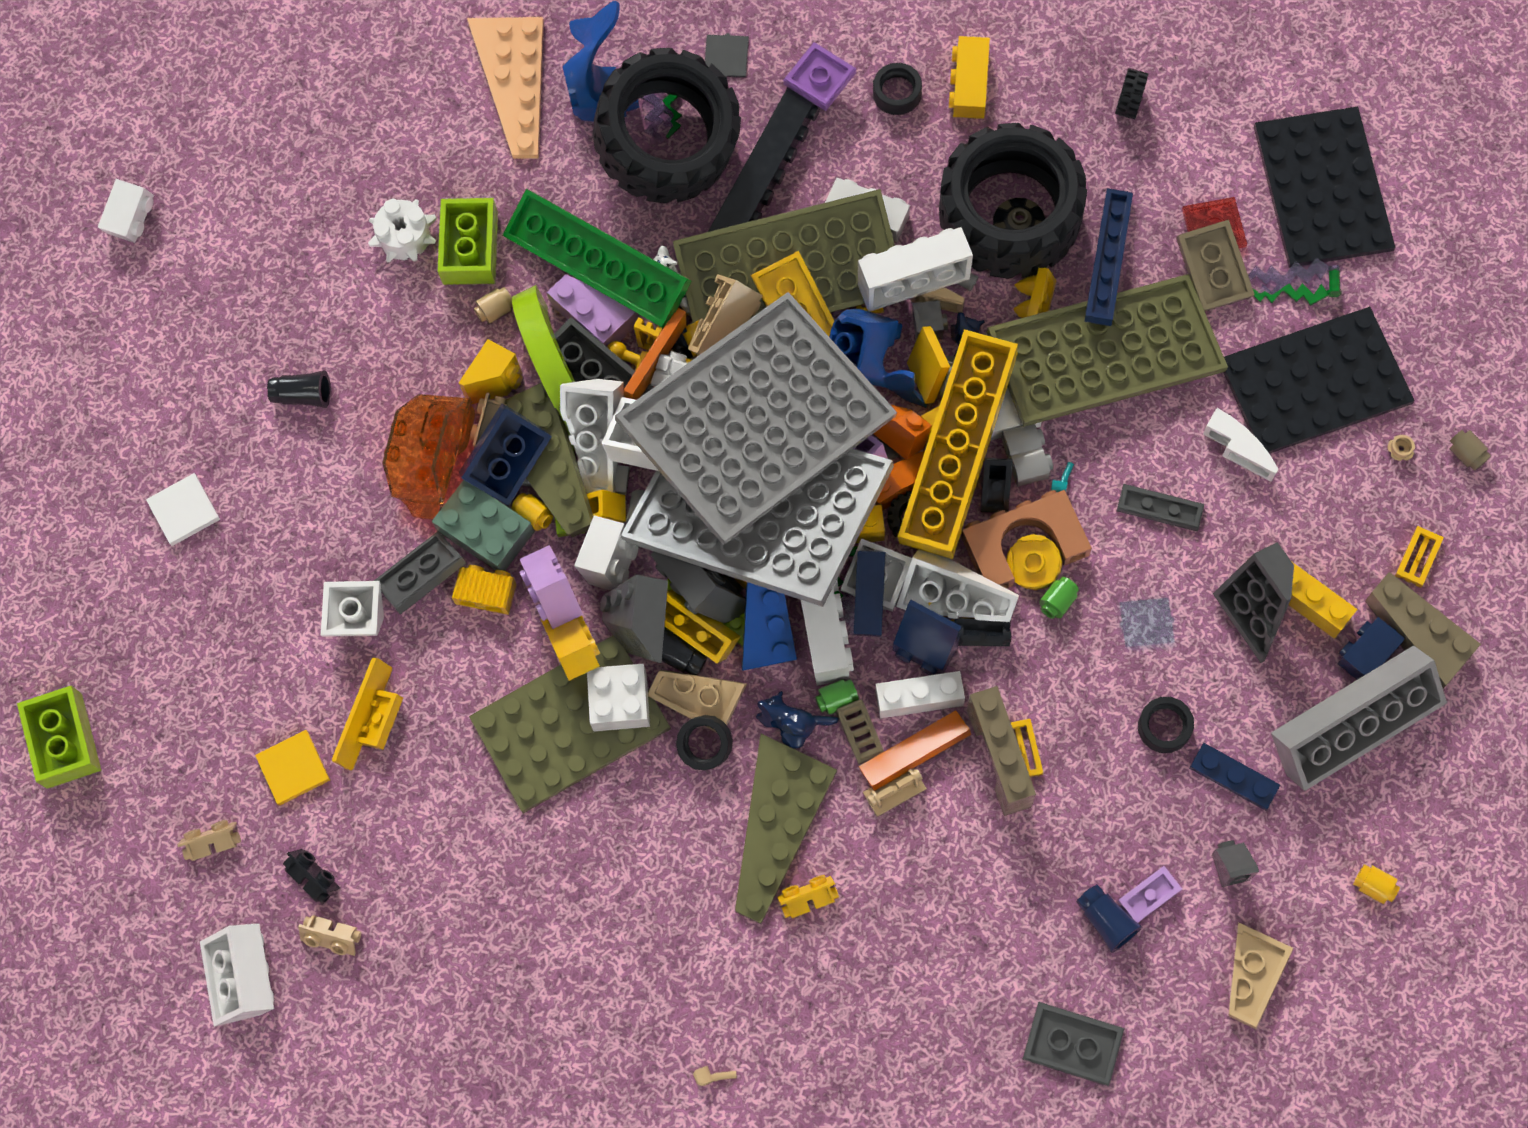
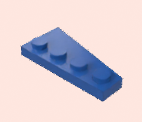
[742,582,797,671]

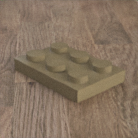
[1176,220,1255,312]

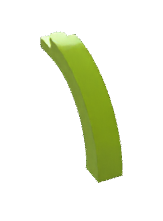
[512,285,575,430]

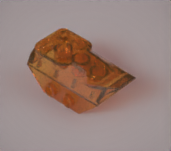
[382,394,475,520]

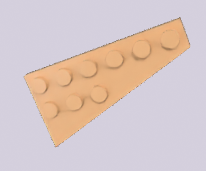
[467,17,544,159]

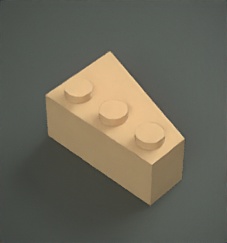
[688,274,763,355]

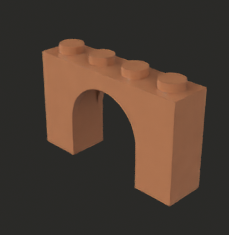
[961,490,1092,589]

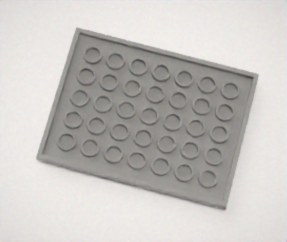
[615,292,897,545]
[620,449,894,607]

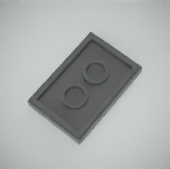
[374,531,466,615]
[1022,1002,1124,1087]

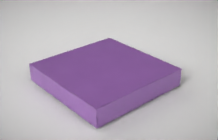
[783,42,856,111]

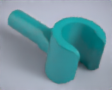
[1051,462,1074,492]

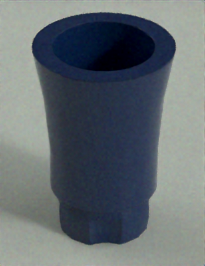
[1076,884,1142,953]

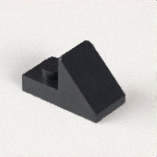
[980,458,1013,513]

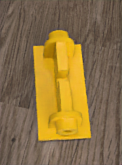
[777,875,839,919]

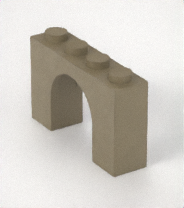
[967,686,1036,816]

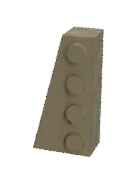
[1365,572,1481,688]

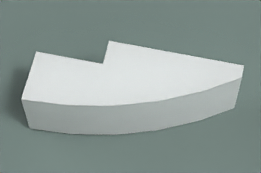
[1203,408,1278,482]

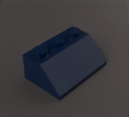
[459,403,552,506]

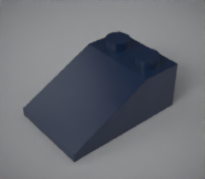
[893,600,962,675]

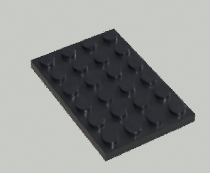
[1254,106,1396,268]
[1223,307,1415,454]

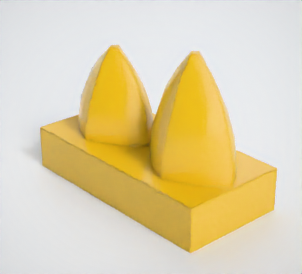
[1013,268,1056,318]

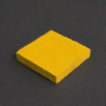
[907,326,950,404]
[255,730,330,806]

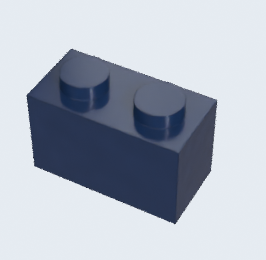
[1337,617,1405,680]

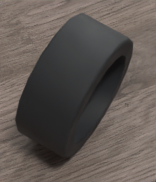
[873,63,922,115]
[1138,697,1194,753]
[676,715,733,771]

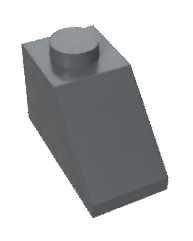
[1212,840,1259,887]

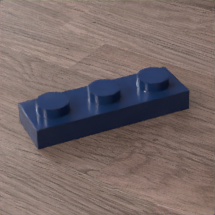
[1189,742,1280,811]

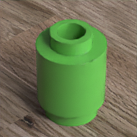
[1039,577,1079,619]
[815,679,859,715]

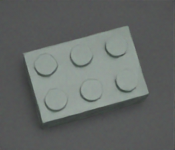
[432,480,535,571]

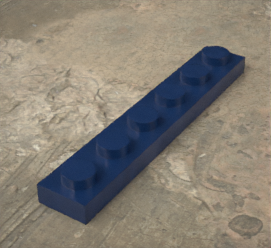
[1084,188,1133,326]

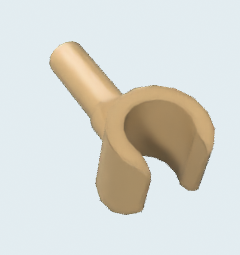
[693,1066,737,1086]

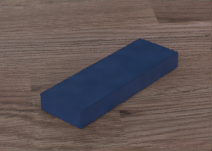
[853,551,886,637]

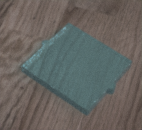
[1119,598,1175,647]

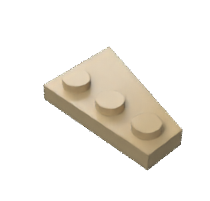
[648,670,747,733]
[1229,922,1293,1029]

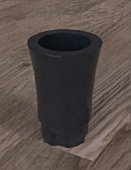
[267,370,331,408]
[662,626,708,675]

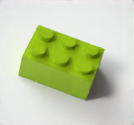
[438,198,498,285]
[17,685,102,789]

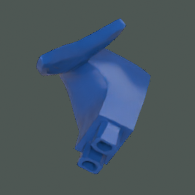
[563,1,640,122]
[829,309,928,408]

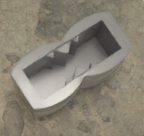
[1001,424,1053,487]

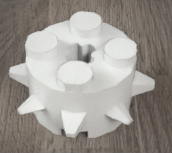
[368,199,437,262]

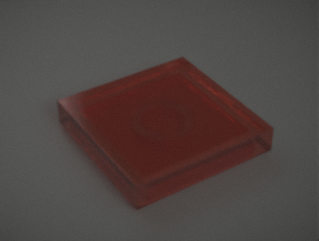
[1182,197,1247,248]

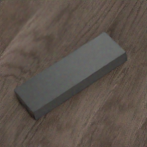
[1116,484,1204,532]

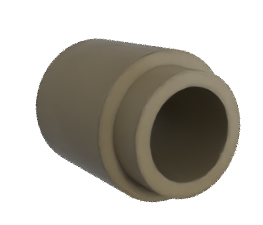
[1449,430,1491,471]

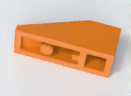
[873,404,932,460]
[875,450,925,511]

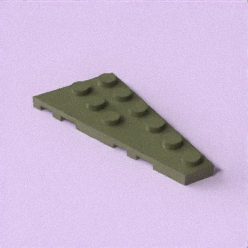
[479,382,593,537]
[735,734,837,924]

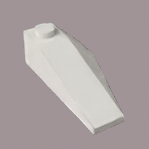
[560,379,624,493]
[896,549,1019,622]

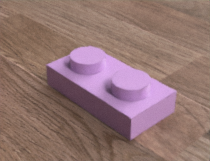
[1117,866,1182,923]

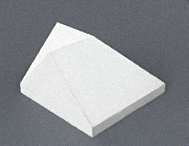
[321,581,384,637]

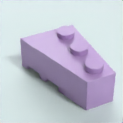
[547,275,644,347]
[519,545,583,629]

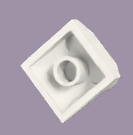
[841,538,912,612]

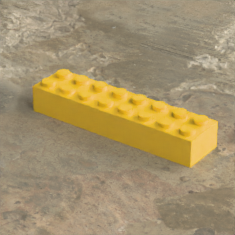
[898,329,1018,559]

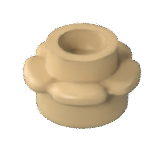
[1387,435,1415,461]

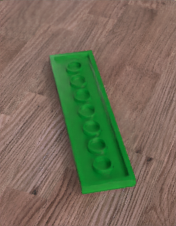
[502,189,692,328]

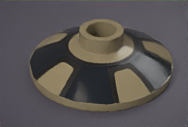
[993,198,1045,230]

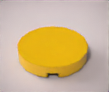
[1006,534,1063,590]

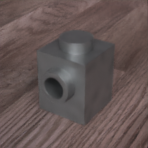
[912,300,948,341]

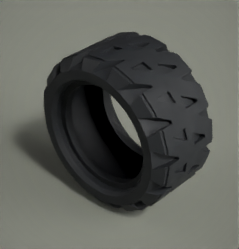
[593,48,741,204]
[939,123,1087,279]

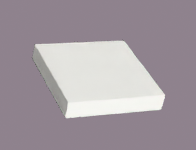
[146,473,220,546]

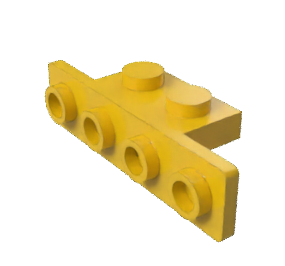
[332,657,403,770]

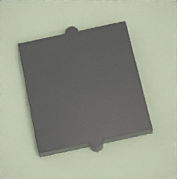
[705,33,749,78]

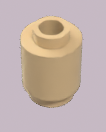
[474,287,513,324]

